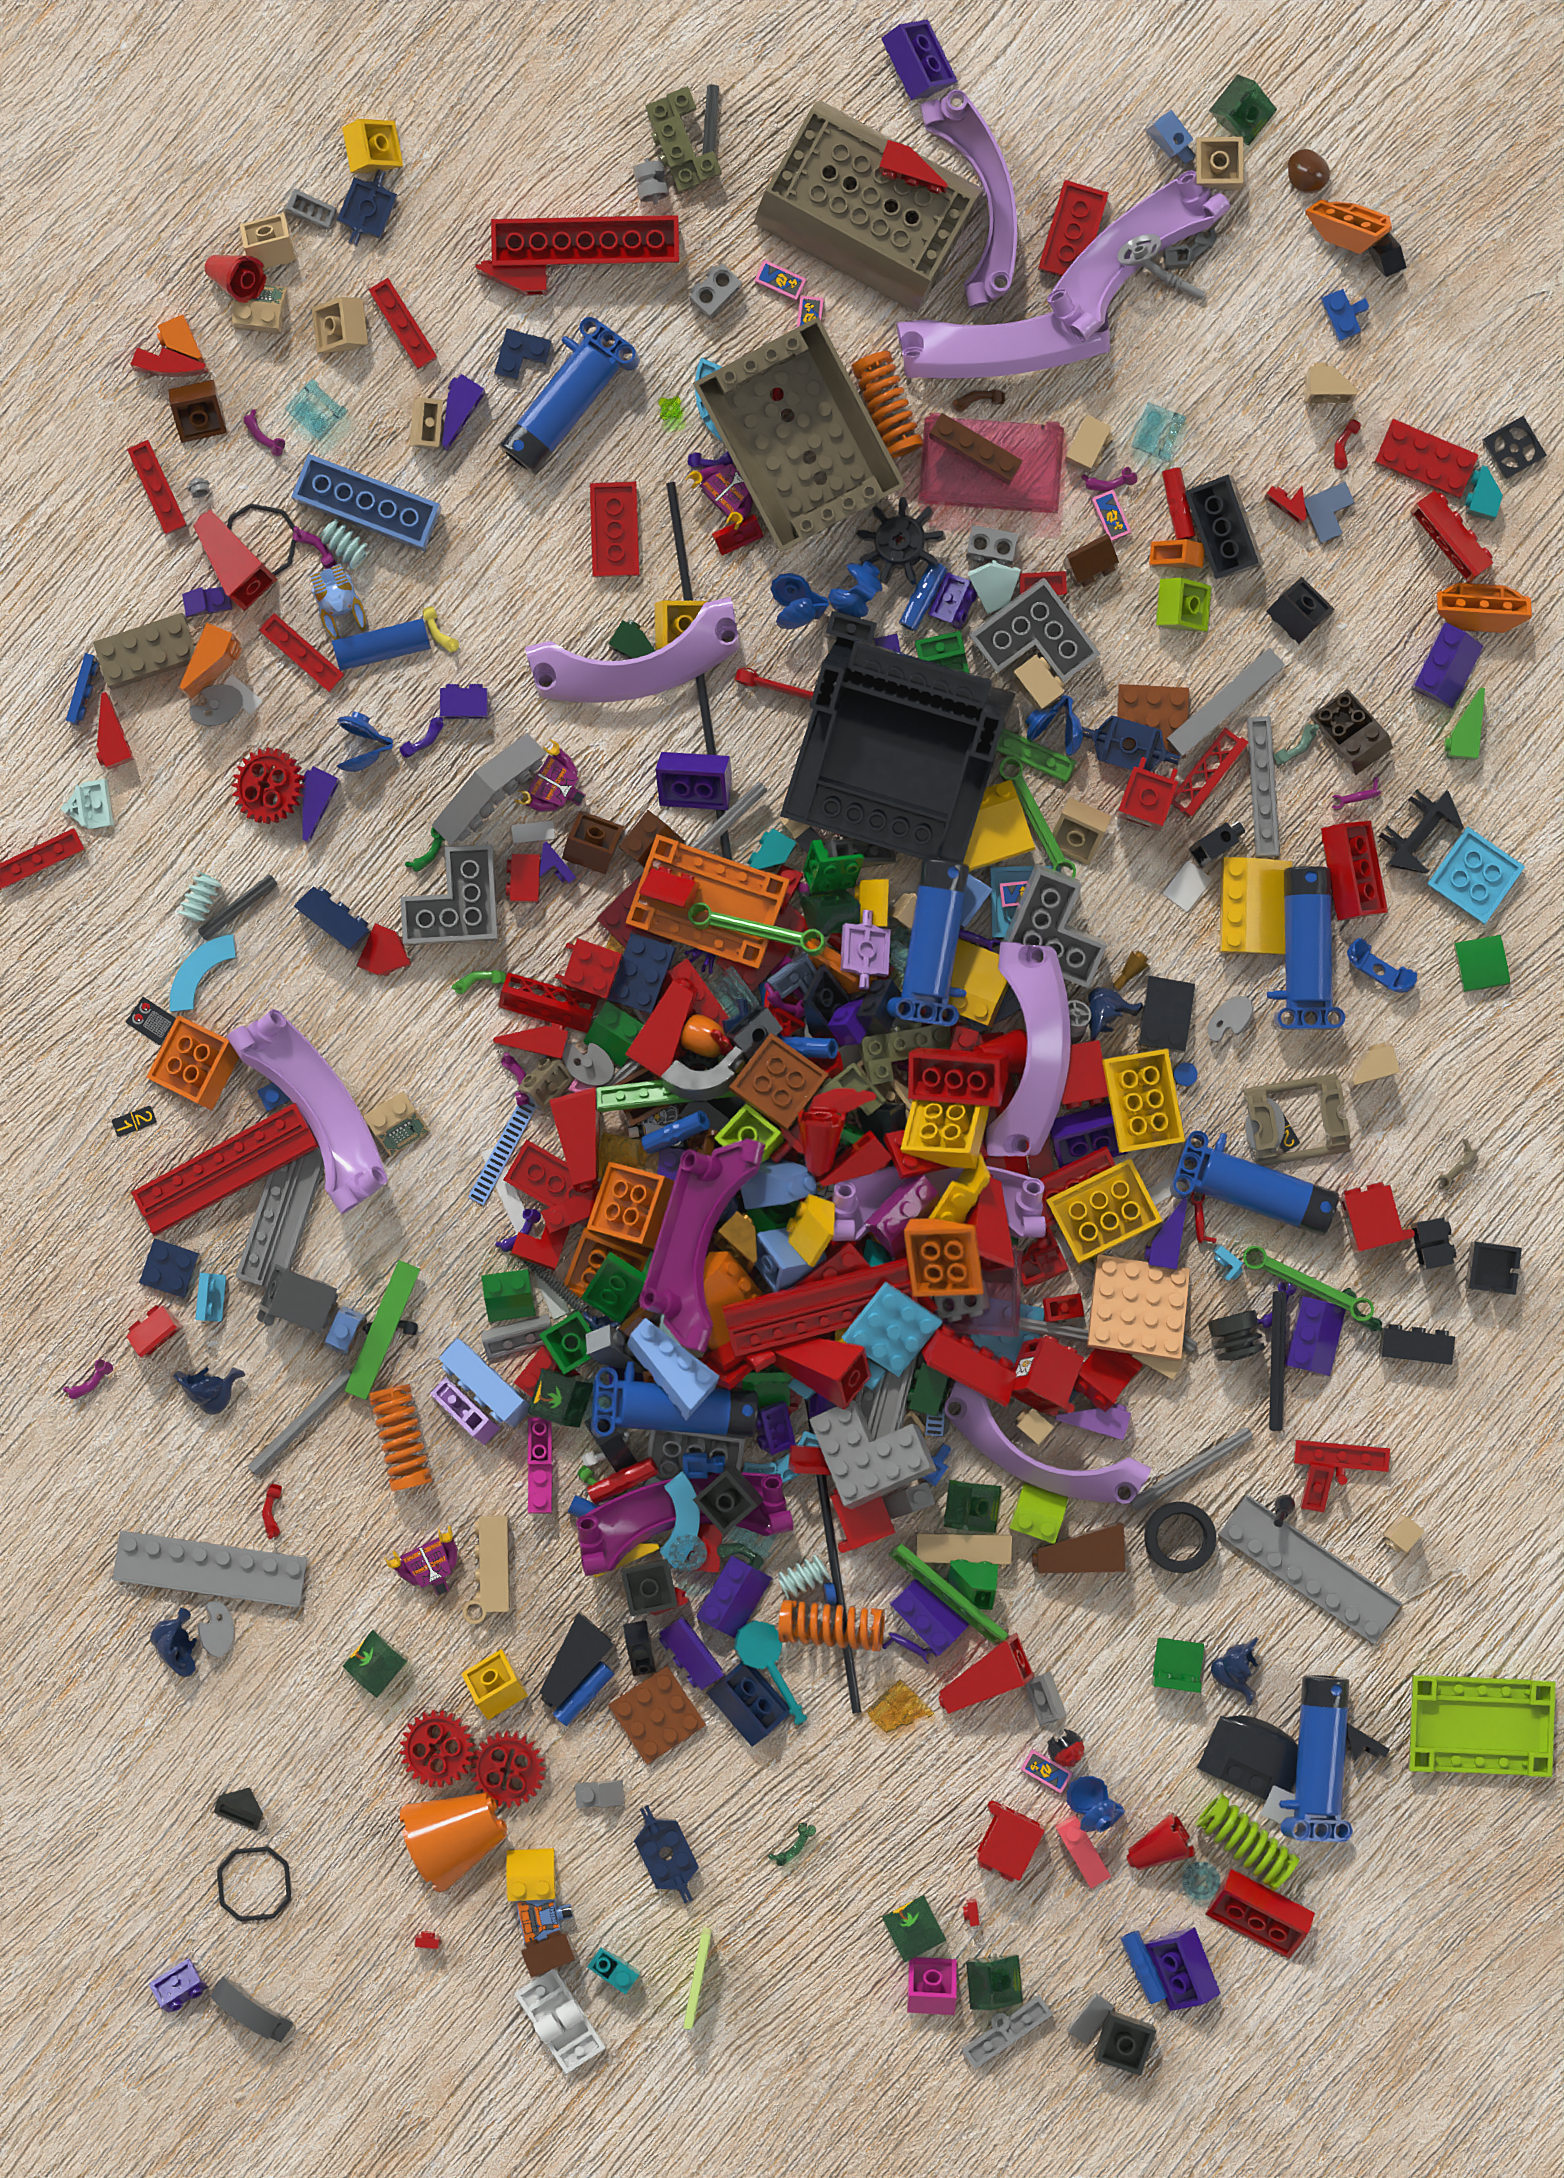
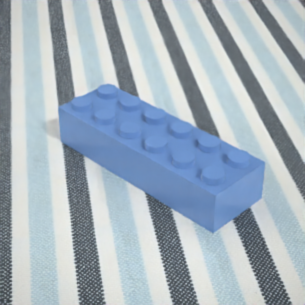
[291,454,442,552]

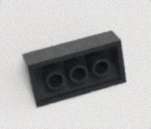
[1185,474,1264,580]

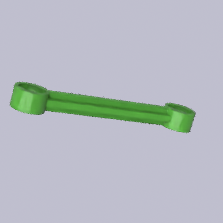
[999,757,1076,878]
[688,902,826,956]
[1243,1246,1374,1322]

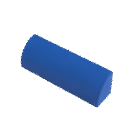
[332,618,431,671]

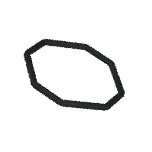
[227,504,296,576]
[217,1847,291,1921]

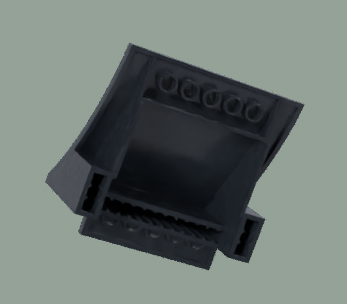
[780,640,1016,863]

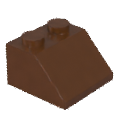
[168,379,227,443]
[1063,534,1119,588]
[562,810,624,875]
[619,810,685,868]
[612,1067,674,1127]
[521,1929,578,1978]

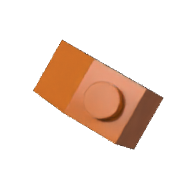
[156,314,204,362]
[1149,539,1205,569]

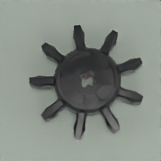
[857,497,946,585]

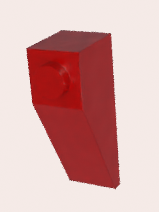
[96,692,135,770]
[493,1023,569,1060]
[815,1131,893,1186]
[541,1187,600,1234]

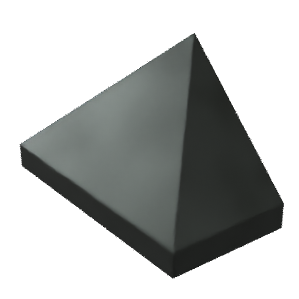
[213,1787,263,1831]

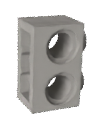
[690,263,742,320]
[966,525,1018,566]
[934,1281,990,1322]

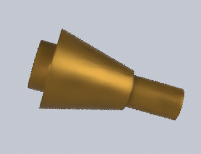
[1113,950,1150,990]

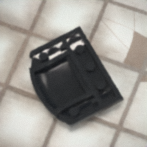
[1197,1715,1298,1800]

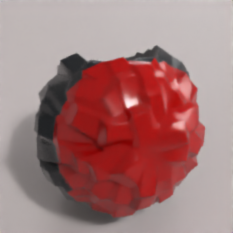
[1047,1729,1084,1767]

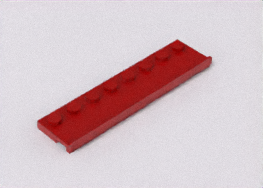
[131,1103,319,1236]
[722,1258,918,1357]

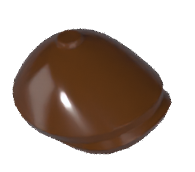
[1288,149,1330,194]

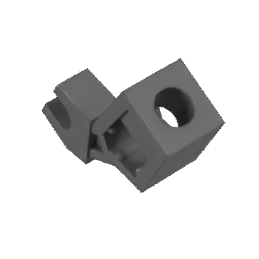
[1163,228,1216,270]

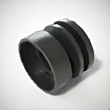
[1207,1310,1266,1361]

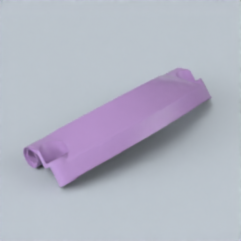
[920,90,1017,309]
[1047,171,1231,342]
[897,308,1111,378]
[525,597,740,703]
[985,942,1071,1156]
[227,1009,388,1214]
[831,1166,1046,1241]
[944,1381,1151,1504]

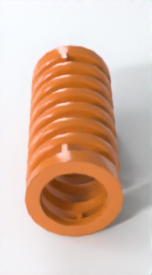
[851,351,924,459]
[368,1384,433,1492]
[778,1600,885,1652]

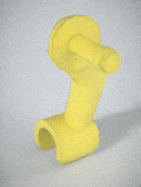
[422,606,459,652]

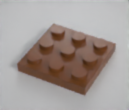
[1117,684,1189,759]
[729,1033,829,1131]
[608,1665,706,1764]

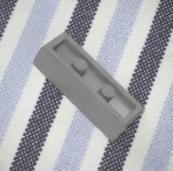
[481,1314,552,1360]

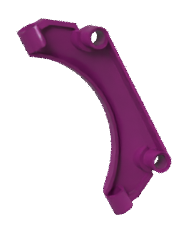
[639,1139,766,1353]

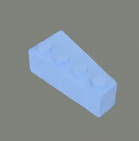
[627,1318,720,1420]
[438,1338,534,1428]

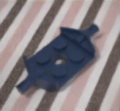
[1082,715,1181,772]
[633,1805,699,1904]

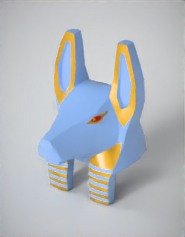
[310,564,366,640]

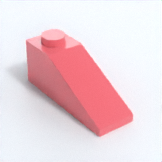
[1055,1814,1111,1888]

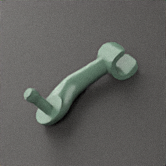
[1273,724,1319,765]

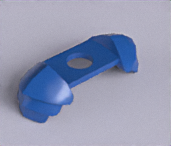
[1347,938,1417,993]

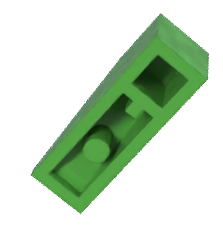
[1444,688,1485,761]

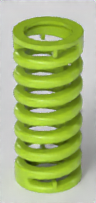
[1195,1793,1300,1891]

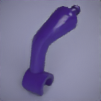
[688,451,734,468]
[399,717,444,758]
[958,929,1000,953]
[495,1209,541,1252]
[1258,1282,1296,1329]
[882,1632,937,1664]

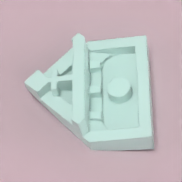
[968,560,1020,614]
[61,779,114,829]

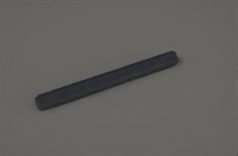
[1269,1291,1287,1431]

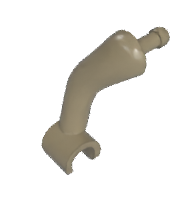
[1438,1139,1477,1189]

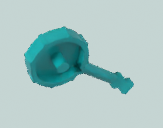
[733,1620,807,1725]

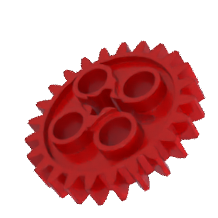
[232,747,305,824]
[399,1710,476,1787]
[470,1730,547,1808]

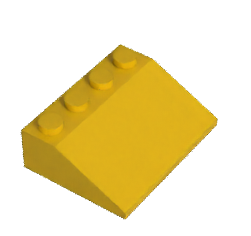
[963,780,1036,871]
[1219,857,1292,955]
[901,938,1009,1028]
[1102,1049,1185,1153]
[901,1099,990,1169]
[1046,1158,1163,1266]

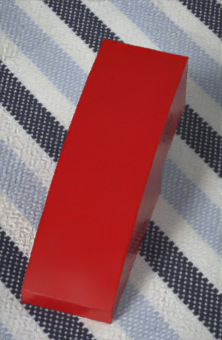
[130,347,208,377]

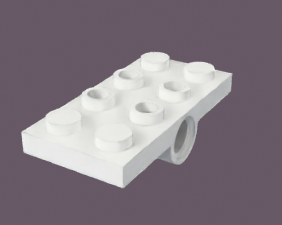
[514,1968,606,2074]

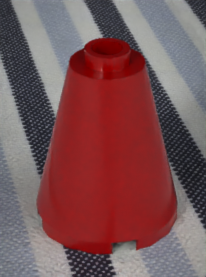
[204,255,266,303]
[972,1029,1028,1076]
[798,1107,846,1176]
[1126,1813,1195,1870]

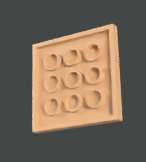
[1087,1254,1190,1361]

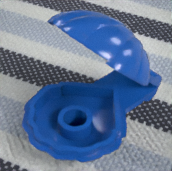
[828,561,883,618]
[770,573,829,629]
[1025,695,1083,757]
[337,711,393,772]
[1066,1776,1125,1833]

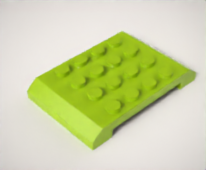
[1409,1675,1556,1777]

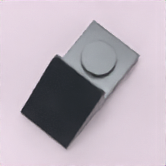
[1346,1723,1390,1761]

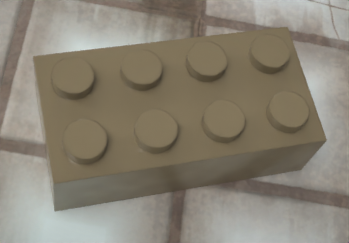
[93,613,196,690]

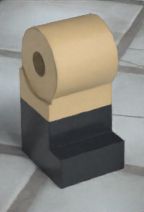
[780,817,823,855]

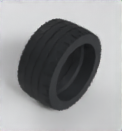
[1144,1501,1216,1573]

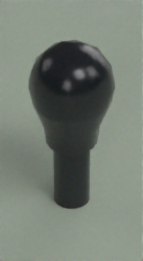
[1274,1494,1295,1527]

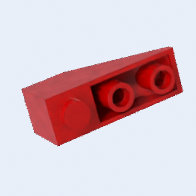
[879,140,948,194]
[475,260,548,296]

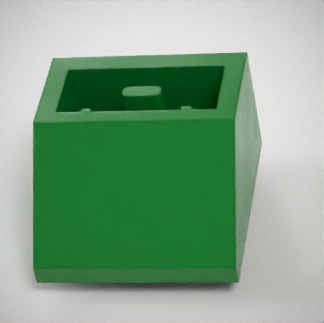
[947,1559,998,1610]

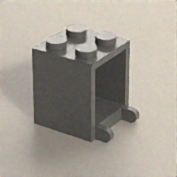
[256,1264,338,1333]

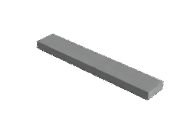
[1166,648,1285,757]
[1246,716,1280,858]

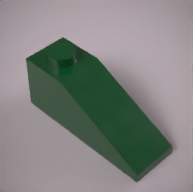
[608,620,655,659]

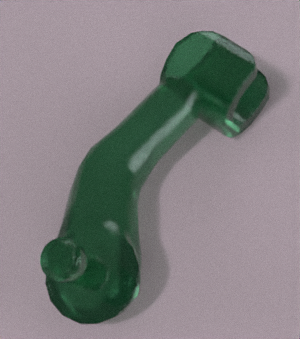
[1342,1288,1382,1332]
[717,1543,764,1569]
[768,1822,816,1866]

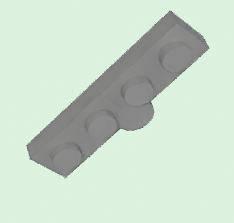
[961,1994,1053,2069]

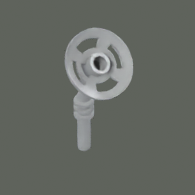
[1117,234,1206,300]

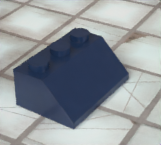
[294,886,371,953]
[706,1662,790,1747]

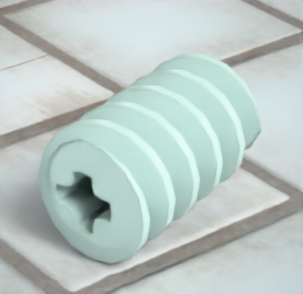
[319,518,370,570]
[177,870,222,922]
[778,1555,831,1600]

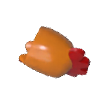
[681,1014,734,1058]

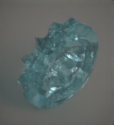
[669,1534,707,1571]
[1182,1862,1220,1900]

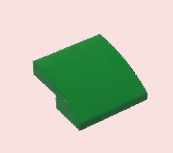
[915,631,970,673]
[1454,935,1510,992]

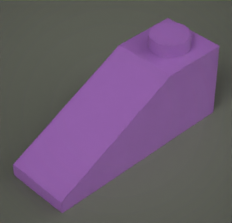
[430,1377,500,1445]
[1054,1403,1131,1440]

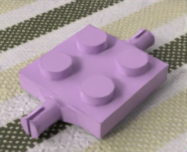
[840,910,891,990]

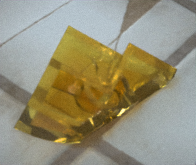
[599,1132,648,1179]
[867,1679,934,1733]

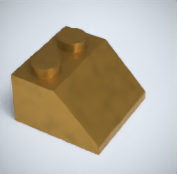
[713,1211,757,1274]

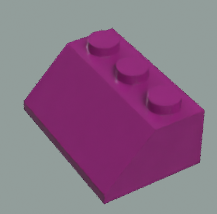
[864,1175,940,1257]

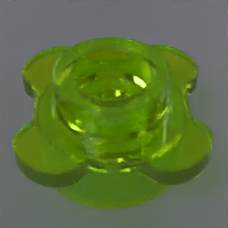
[658,396,683,421]

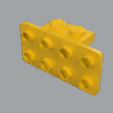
[929,1153,990,1224]

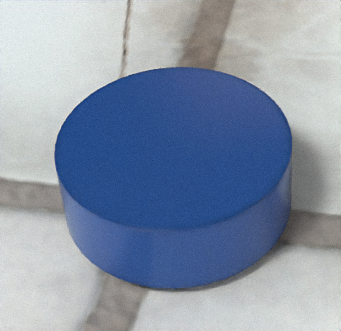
[1173,1063,1198,1086]
[823,1582,837,1606]

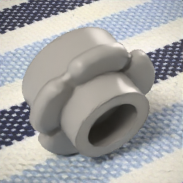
[187,477,210,498]

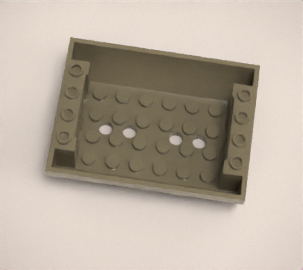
[754,100,985,313]
[693,316,906,552]

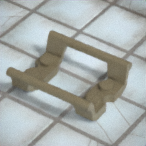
[1243,1073,1351,1166]

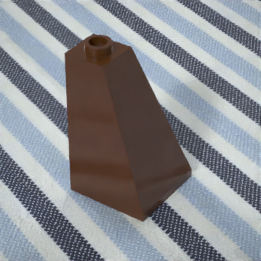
[1032,1522,1125,1573]

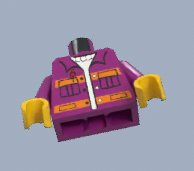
[685,464,754,530]
[514,739,586,812]
[384,1526,458,1596]

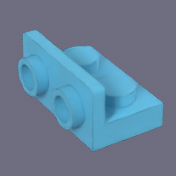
[1213,1244,1243,1281]
[195,1273,226,1322]

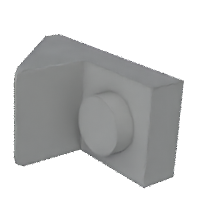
[575,1780,624,1808]

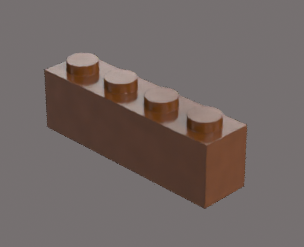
[929,413,1023,485]

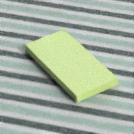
[683,1927,712,2029]

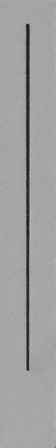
[666,482,861,1714]

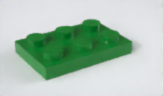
[580,1252,647,1323]

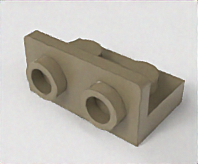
[517,1056,575,1112]

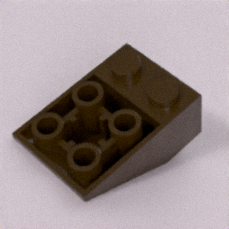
[1310,689,1393,775]

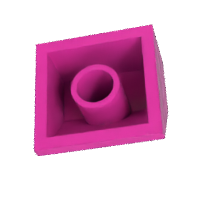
[907,1957,957,2015]

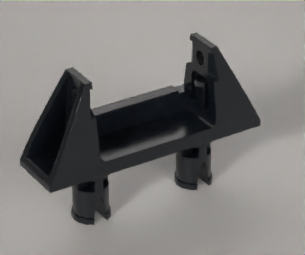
[1378,789,1464,874]

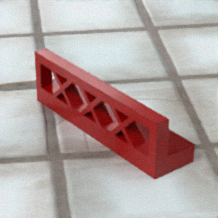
[1171,728,1249,819]
[498,972,598,1033]
[788,1445,831,1475]

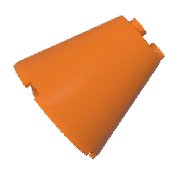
[400,1793,508,1893]

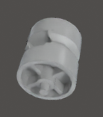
[633,158,669,205]
[1068,1000,1091,1044]

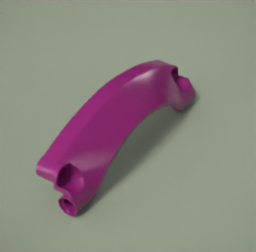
[576,1472,794,1577]

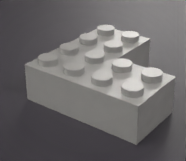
[968,578,1101,682]
[432,733,546,845]
[400,844,499,946]
[1003,863,1107,988]
[809,1400,937,1509]

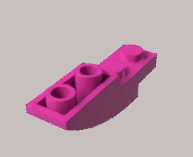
[528,1417,553,1514]

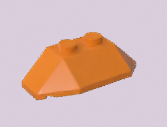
[1305,199,1392,254]
[1436,583,1532,633]
[805,938,881,994]

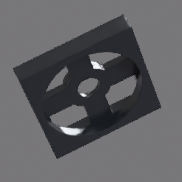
[1482,416,1547,480]

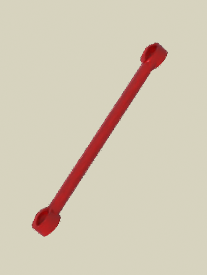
[734,667,814,701]

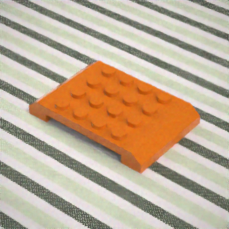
[625,834,791,969]

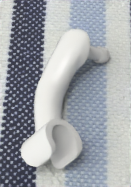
[582,1429,629,1467]

